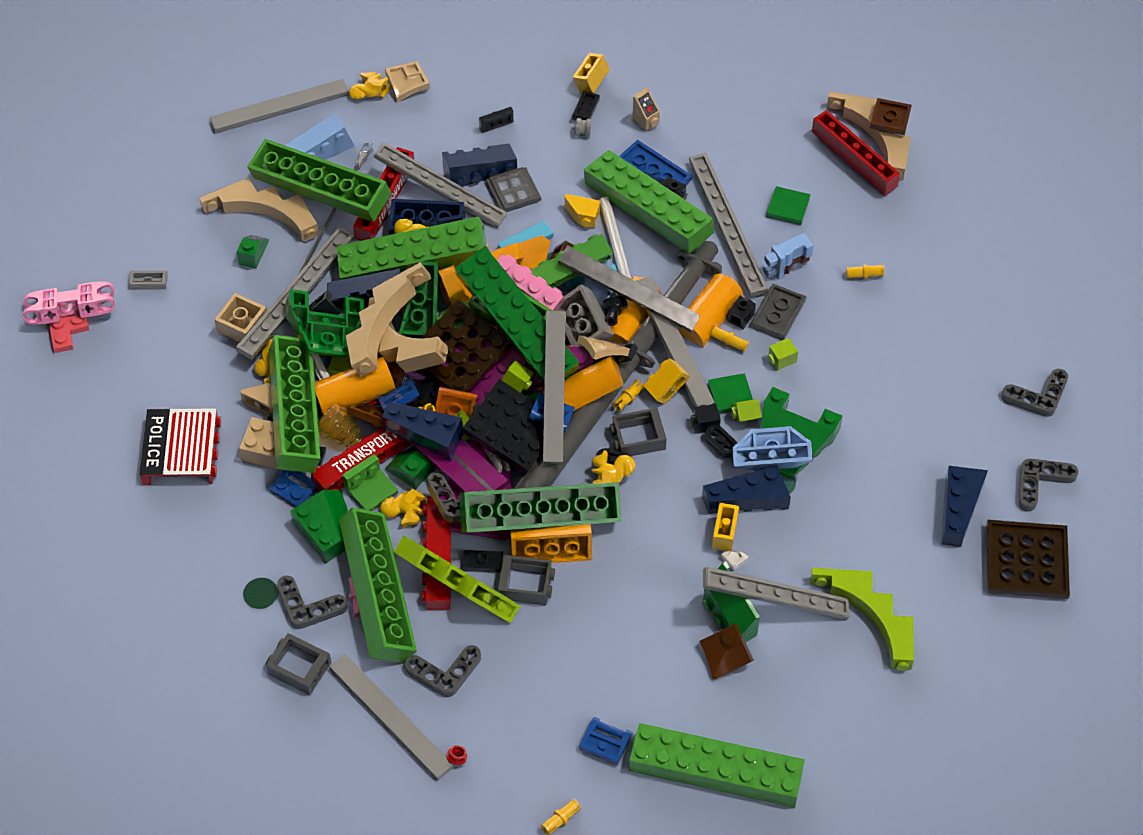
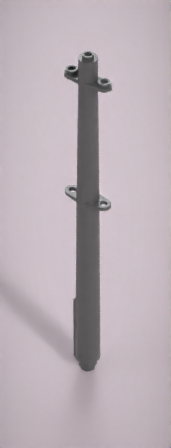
[514,241,722,489]

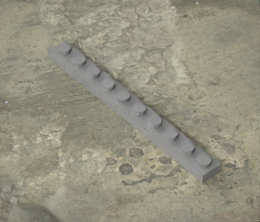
[689,152,768,297]
[236,226,354,360]

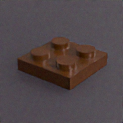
[870,98,912,136]

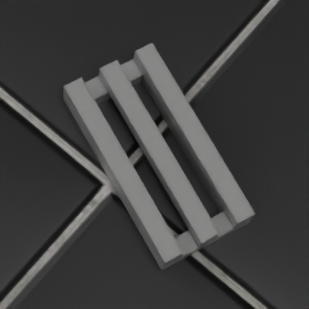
[129,270,168,289]

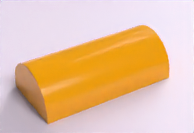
[676,274,743,348]
[607,277,661,344]
[543,356,624,411]
[315,357,396,419]
[510,524,592,563]

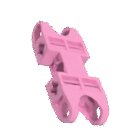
[23,281,115,325]

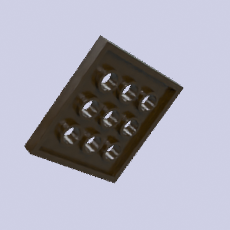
[421,300,512,393]
[986,520,1070,599]

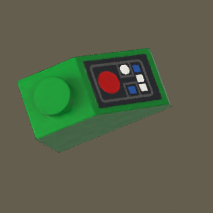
[237,235,269,269]

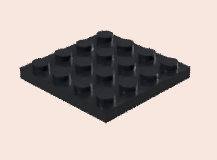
[461,379,544,474]

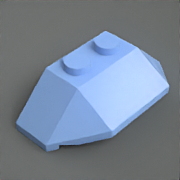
[733,426,813,471]

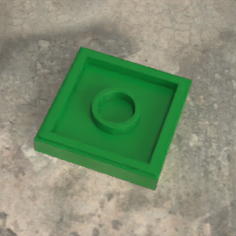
[766,186,811,225]
[708,373,753,414]

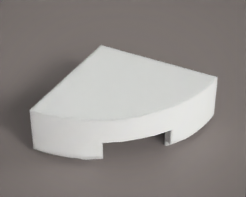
[720,551,749,571]

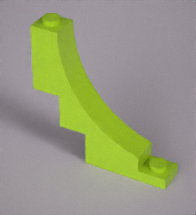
[394,535,521,623]
[810,568,914,671]

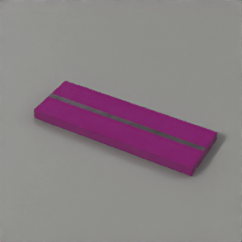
[407,438,509,492]

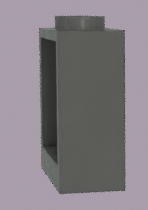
[609,408,667,456]
[498,555,555,605]
[266,633,332,695]

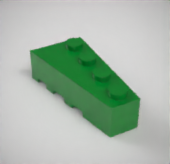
[399,261,438,339]

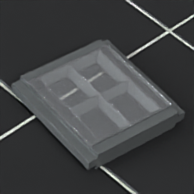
[486,167,542,212]

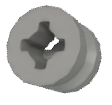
[576,118,591,136]

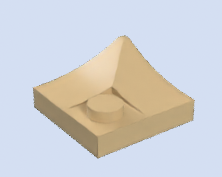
[385,61,430,102]
[577,335,630,359]

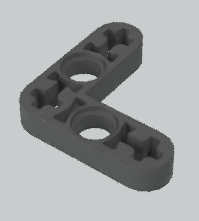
[1002,368,1068,417]
[1019,458,1079,511]
[426,473,461,523]
[277,575,347,629]
[405,645,481,697]

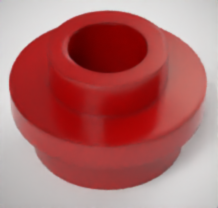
[446,745,467,765]

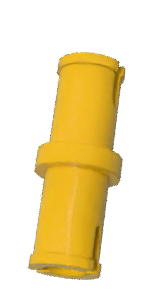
[846,264,884,279]
[711,326,749,352]
[611,379,645,412]
[540,799,581,835]

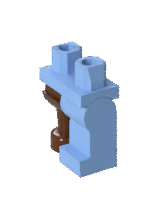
[763,233,814,279]

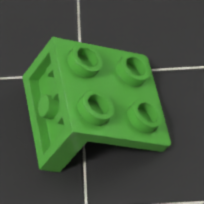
[343,454,398,511]

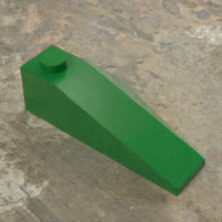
[386,446,436,490]

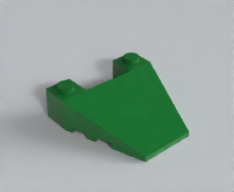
[286,289,364,358]
[761,386,843,479]

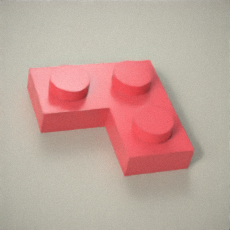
[49,313,90,353]

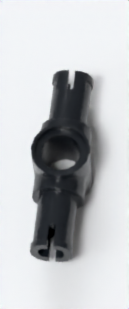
[603,292,628,326]

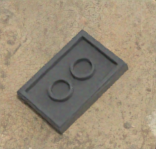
[750,284,807,340]

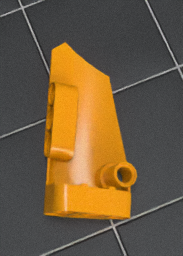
[438,235,551,309]

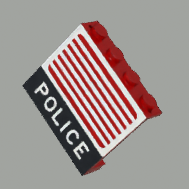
[140,409,222,485]

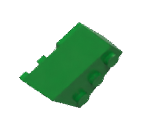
[290,490,348,563]
[702,561,760,642]

